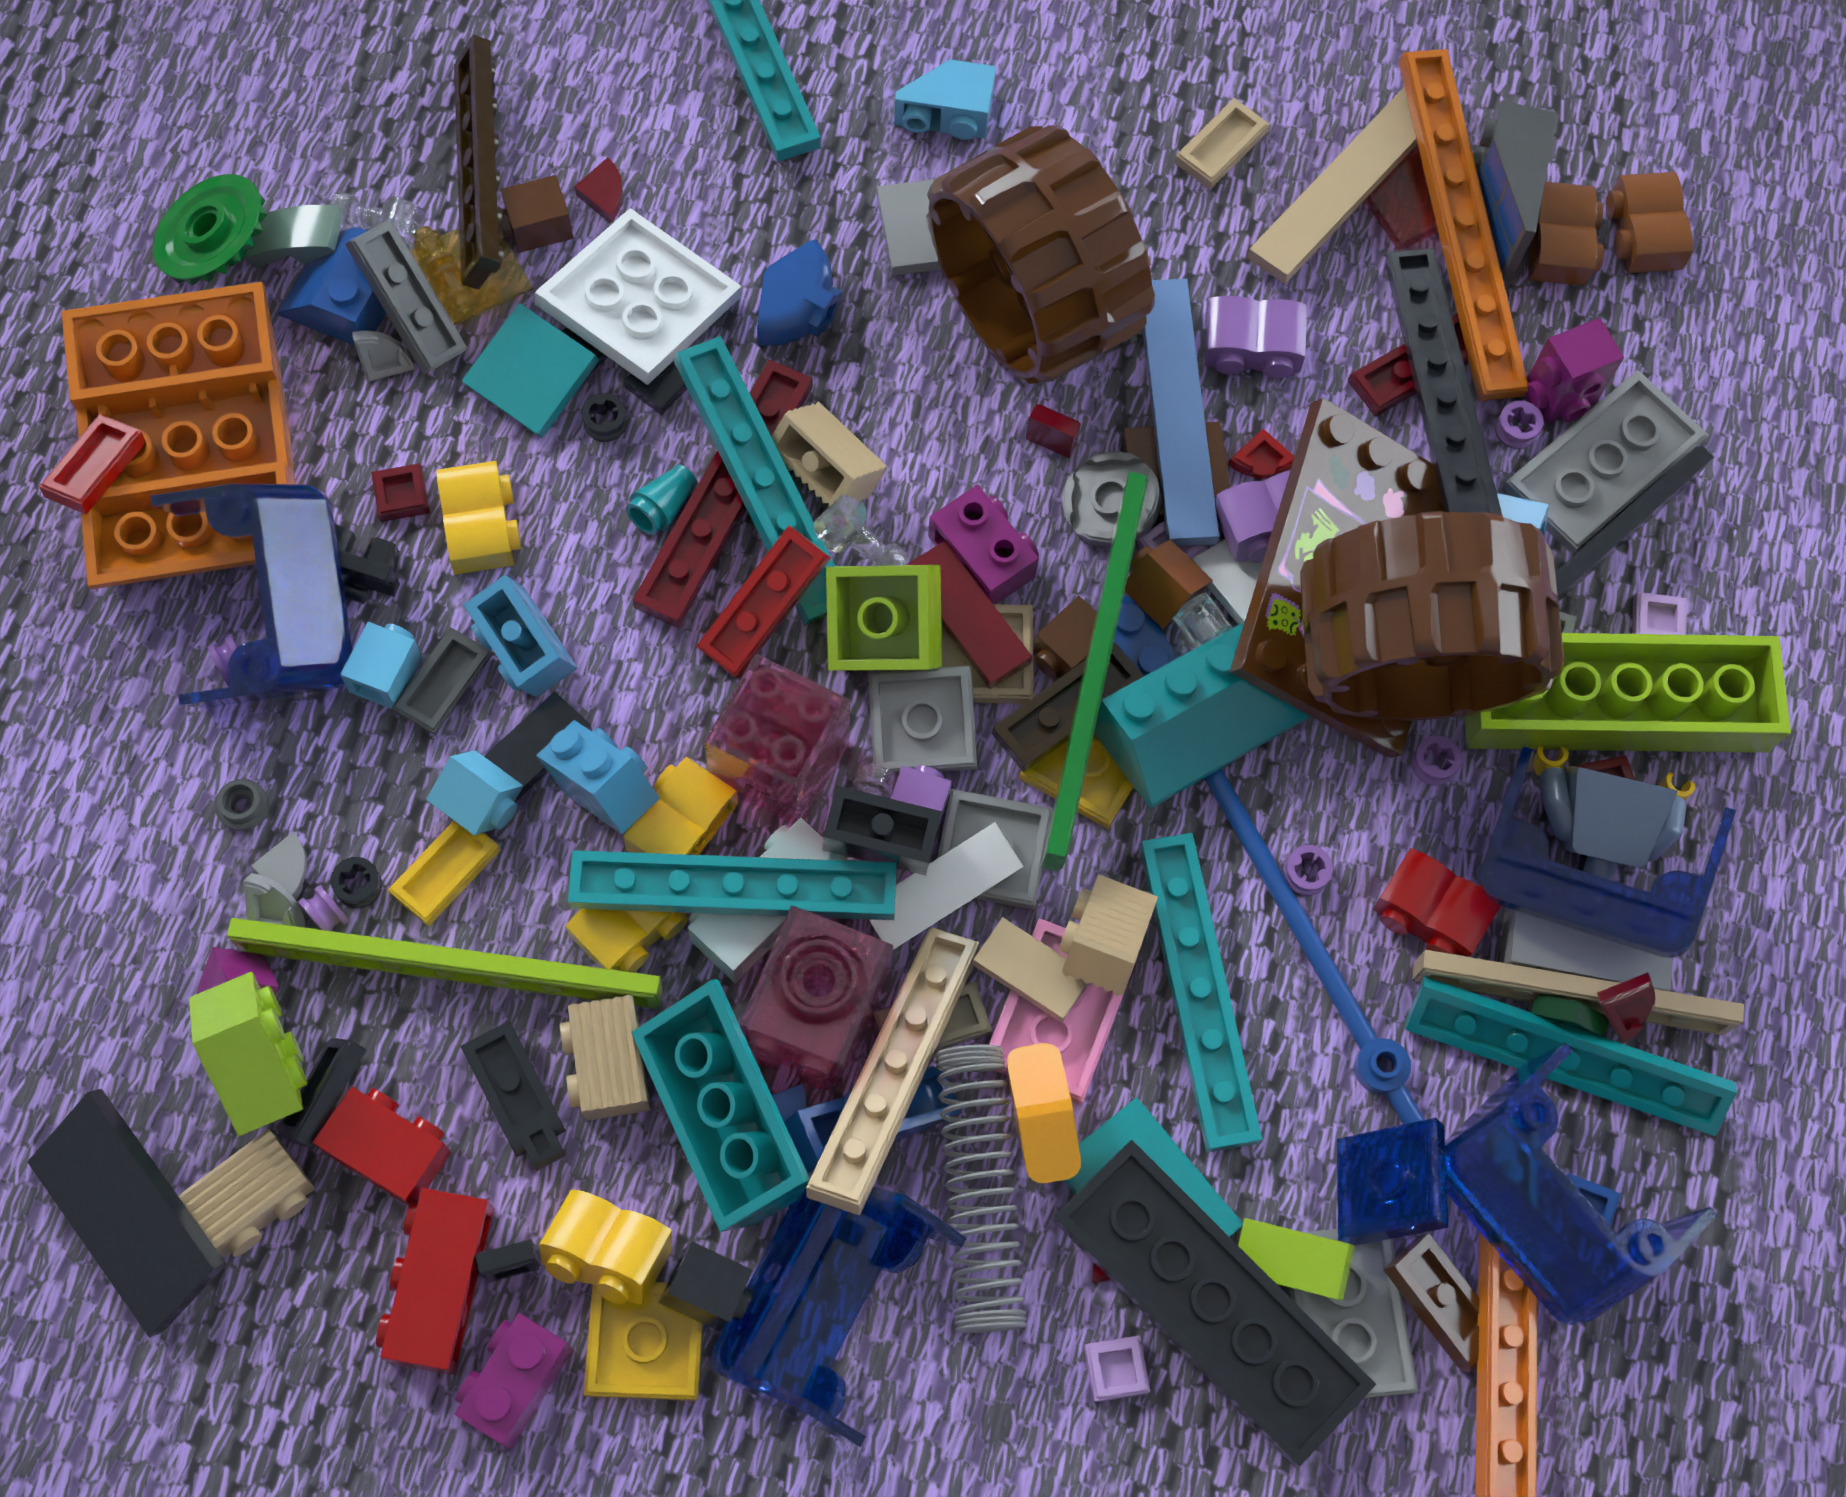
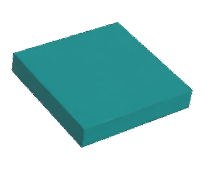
[462,303,599,438]

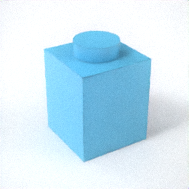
[340,622,422,709]
[426,750,523,835]

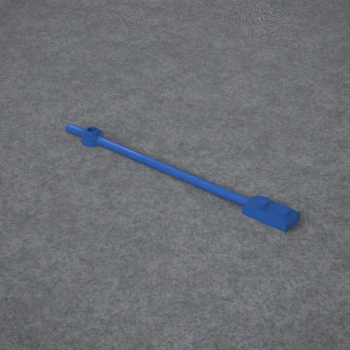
[1095,595,1433,1143]

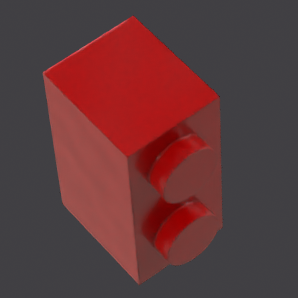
[313,1086,451,1206]

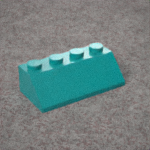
[1094,621,1312,809]
[631,979,810,1232]

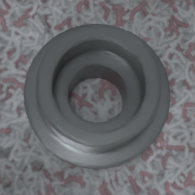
[214,779,269,831]

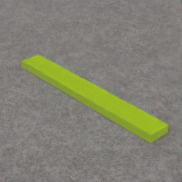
[227,918,663,1009]

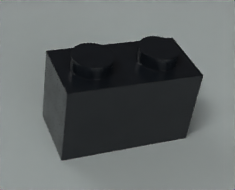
[822,785,942,876]

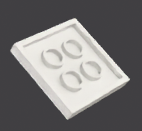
[535,208,741,385]

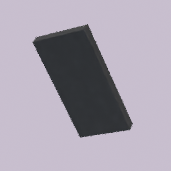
[27,1089,226,1338]

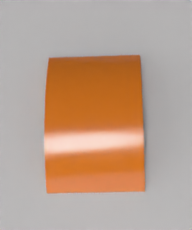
[61,282,298,590]

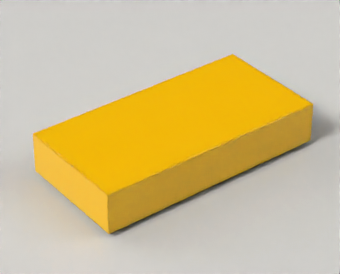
[388,821,501,927]

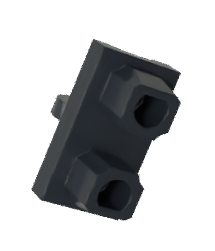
[300,522,400,612]

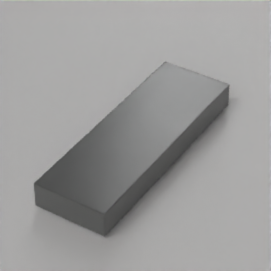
[345,219,468,375]

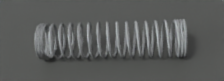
[935,1045,1027,1333]

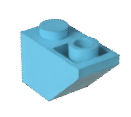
[894,59,996,140]

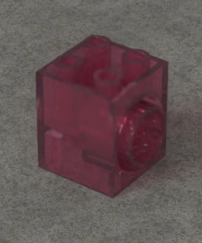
[704,654,850,825]
[740,905,893,1091]

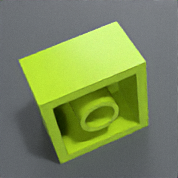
[826,565,942,671]
[189,971,307,1137]

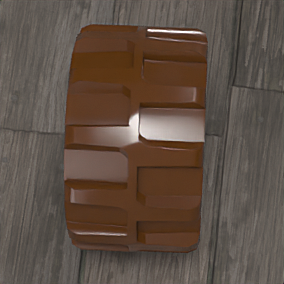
[926,125,1155,384]
[1300,511,1565,721]

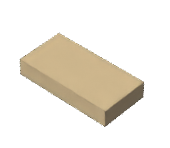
[1174,98,1270,190]
[972,917,1088,1023]

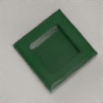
[1531,995,1609,1037]

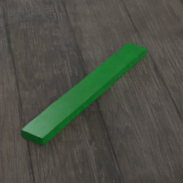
[1041,471,1148,872]

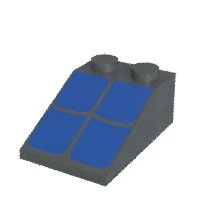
[1472,100,1558,282]

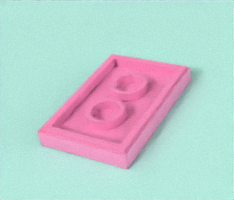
[989,918,1138,1105]

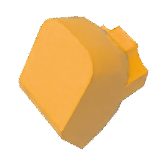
[1007,1043,1081,1183]

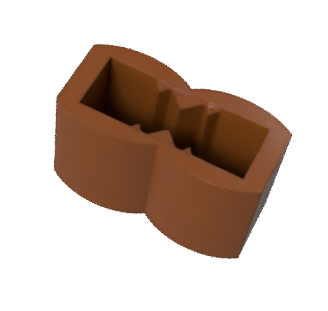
[1606,172,1693,273]
[1528,181,1604,286]

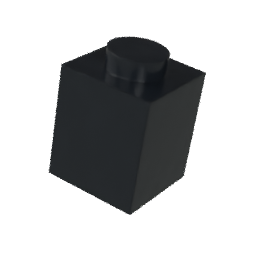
[659,1241,754,1331]

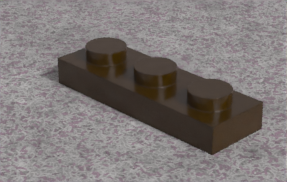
[991,642,1144,773]

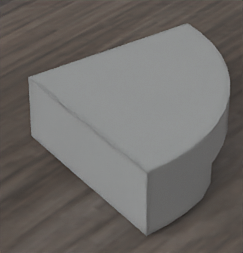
[352,331,415,382]
[251,831,307,900]
[243,873,306,927]

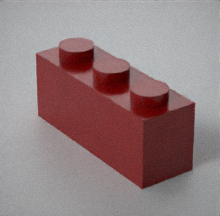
[376,1188,495,1376]

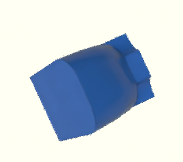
[757,240,842,346]

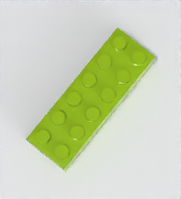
[1464,633,1791,753]

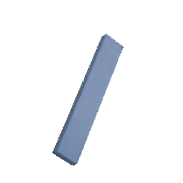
[1142,279,1219,546]

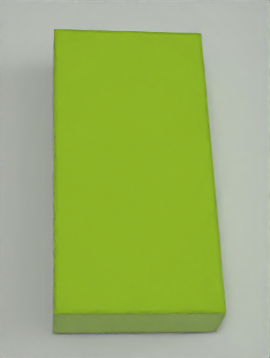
[1238,1218,1355,1301]

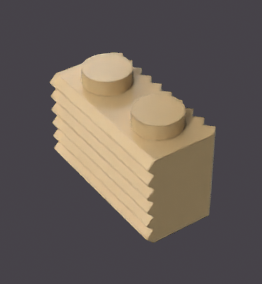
[772,401,887,510]
[1058,874,1158,996]
[560,995,651,1121]
[178,1128,315,1258]

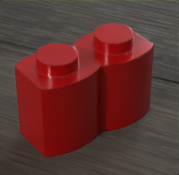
[1373,848,1503,957]

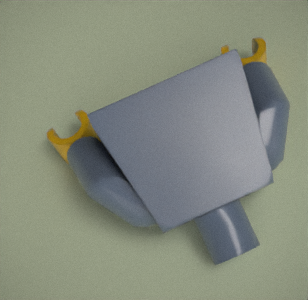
[1533,745,1696,893]

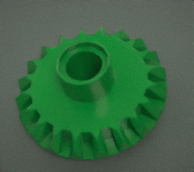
[153,174,267,286]

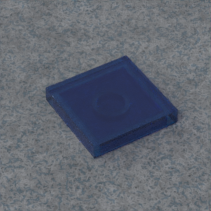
[1337,1117,1449,1246]

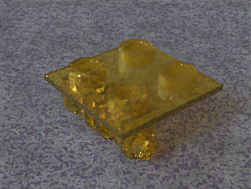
[410,226,533,325]

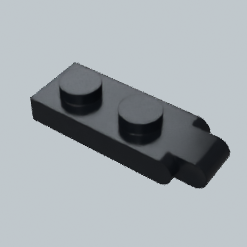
[460,1021,566,1171]

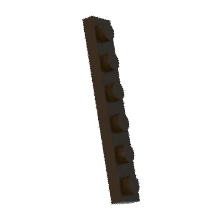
[454,34,504,290]

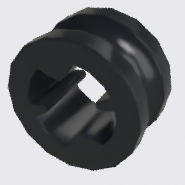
[582,393,627,442]
[330,857,382,908]

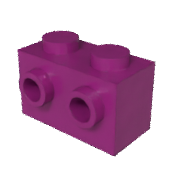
[1524,318,1624,424]
[928,484,1039,604]
[454,1313,573,1450]

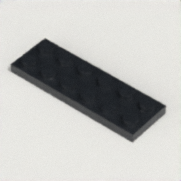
[1052,1139,1376,1468]

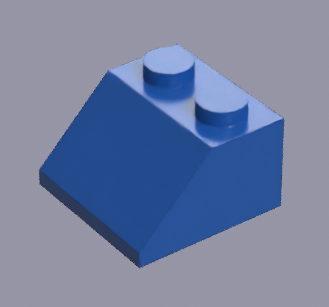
[277,227,386,346]

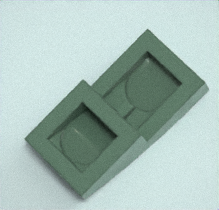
[243,205,344,267]

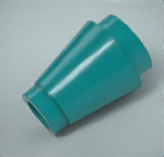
[626,464,698,535]

